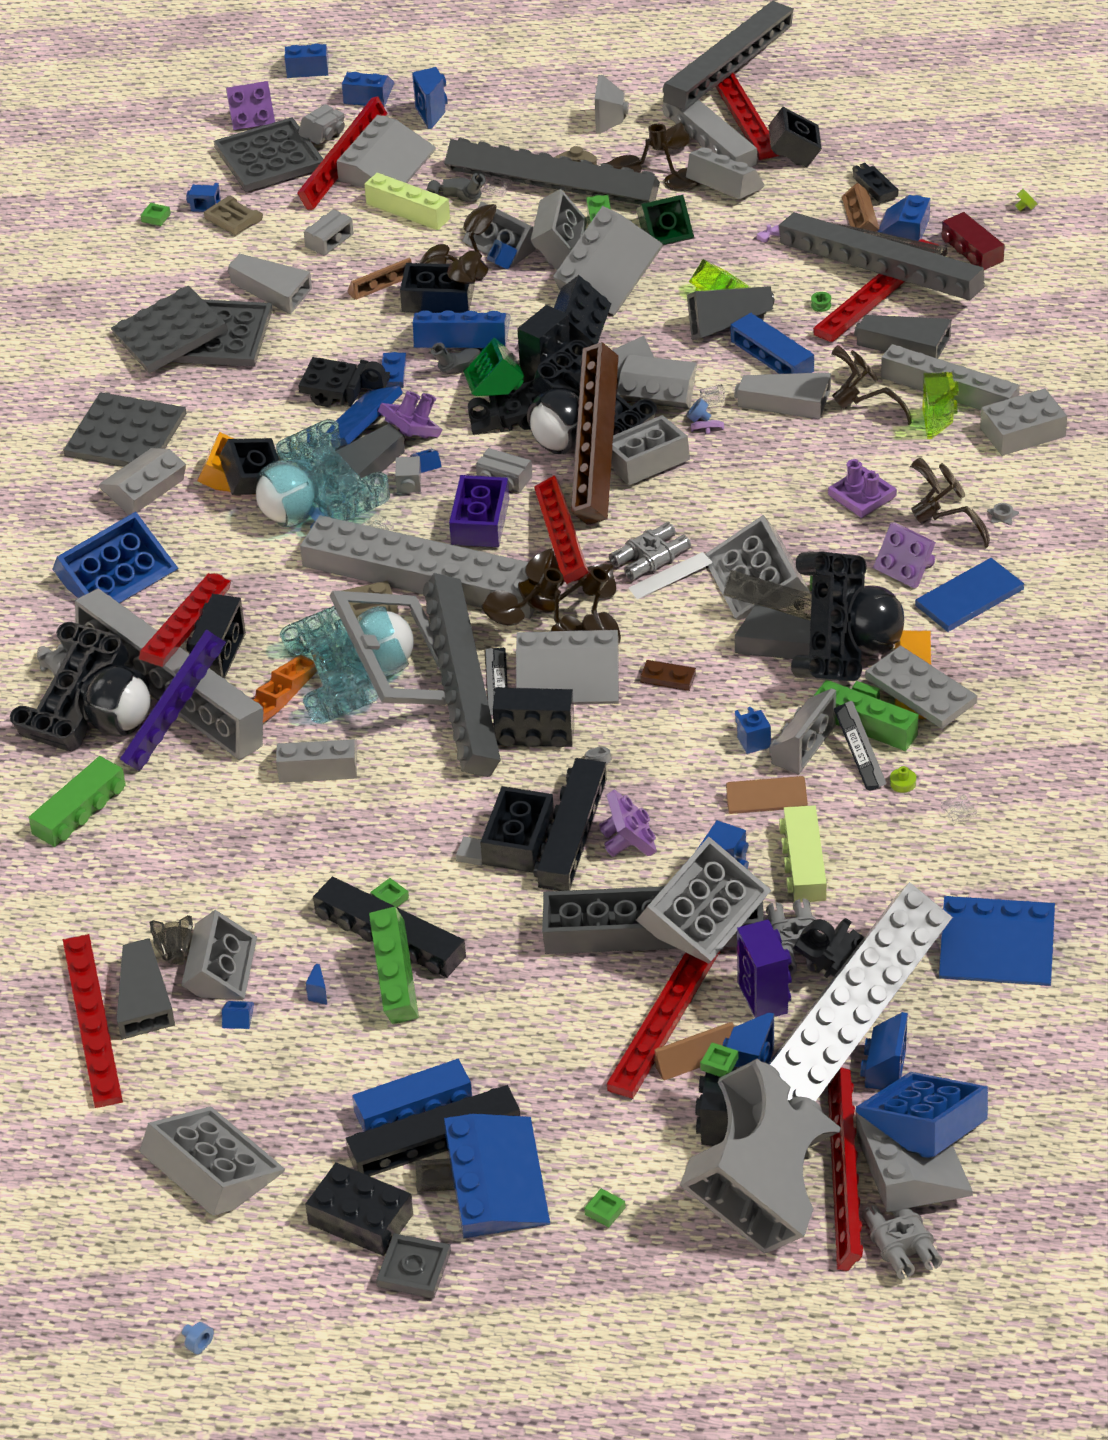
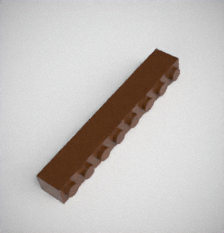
[571,342,619,525]

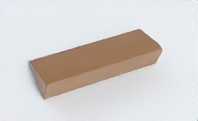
[842,183,880,234]
[347,257,411,300]
[726,776,808,814]
[655,1022,734,1080]

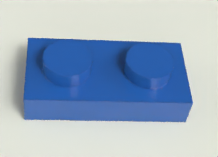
[382,352,406,388]

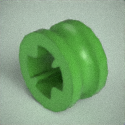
[811,292,832,312]

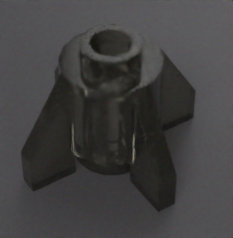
[149,915,194,964]

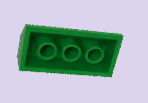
[463,338,524,397]

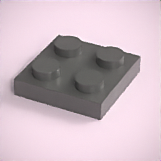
[376,1233,451,1298]

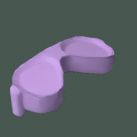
[757,224,780,242]
[691,420,724,434]

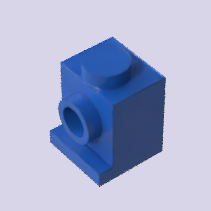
[186,183,221,212]

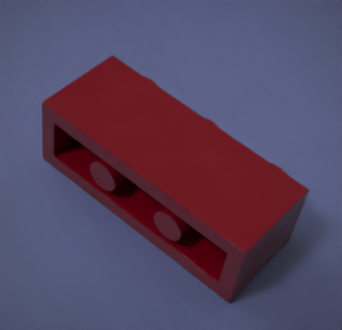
[941,212,1005,270]

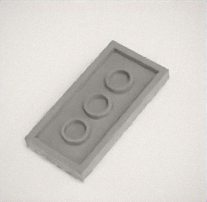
[865,646,978,729]

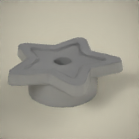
[987,503,1019,525]

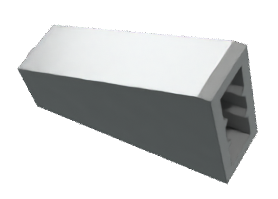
[228,253,312,314]
[734,373,831,419]

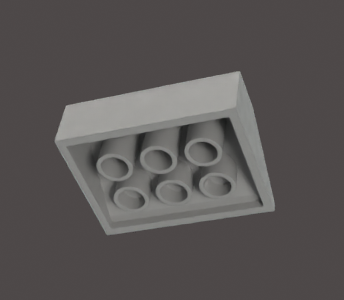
[337,115,436,188]
[553,206,663,316]
[705,515,810,620]
[516,630,619,705]
[636,837,771,963]
[139,1106,285,1216]
[855,1110,973,1212]

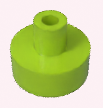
[1014,189,1038,212]
[890,766,916,793]

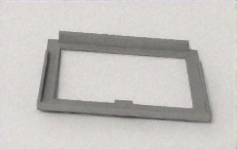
[329,591,446,705]

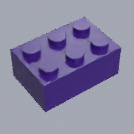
[449,475,509,547]
[737,919,792,1018]

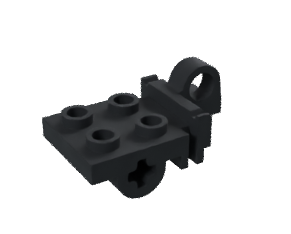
[298,357,390,407]
[468,380,541,435]
[793,918,864,978]

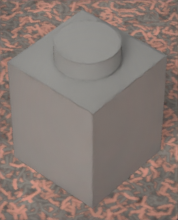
[395,456,421,493]

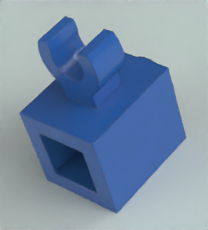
[735,707,771,754]

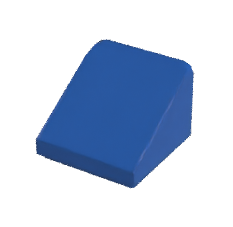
[487,239,517,269]
[410,448,442,473]
[305,964,328,1005]
[222,1001,254,1029]

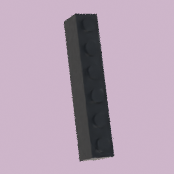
[534,758,607,891]
[313,876,466,978]
[346,1085,521,1176]

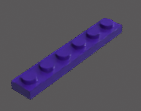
[120,630,226,771]

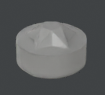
[584,747,612,764]

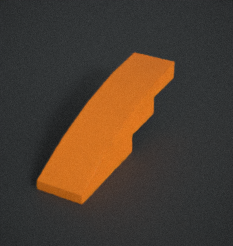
[253,655,321,723]

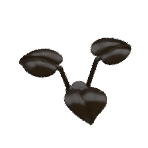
[604,122,700,190]
[420,204,497,284]
[831,345,912,425]
[910,458,990,549]
[481,548,584,631]
[518,564,621,644]

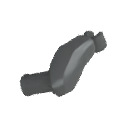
[426,173,486,202]
[431,343,484,374]

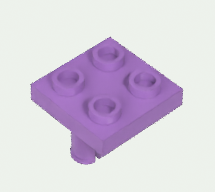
[226,81,275,130]
[378,391,443,438]
[828,459,897,518]
[873,522,936,588]
[599,789,657,857]

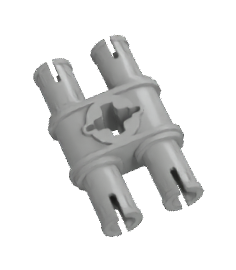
[609,522,691,581]
[766,899,818,975]
[861,1205,943,1279]

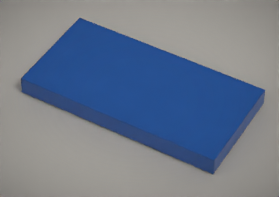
[313,386,403,449]
[915,558,1024,632]

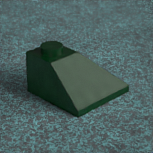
[636,194,694,245]

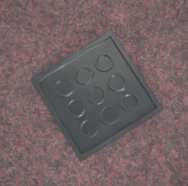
[214,117,323,192]
[111,285,228,374]
[171,299,273,367]
[63,392,187,467]

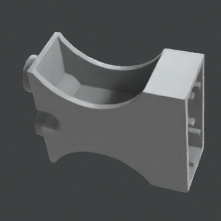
[680,1059,841,1253]

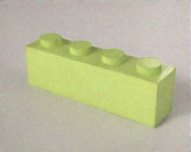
[364,173,450,230]
[779,805,827,902]

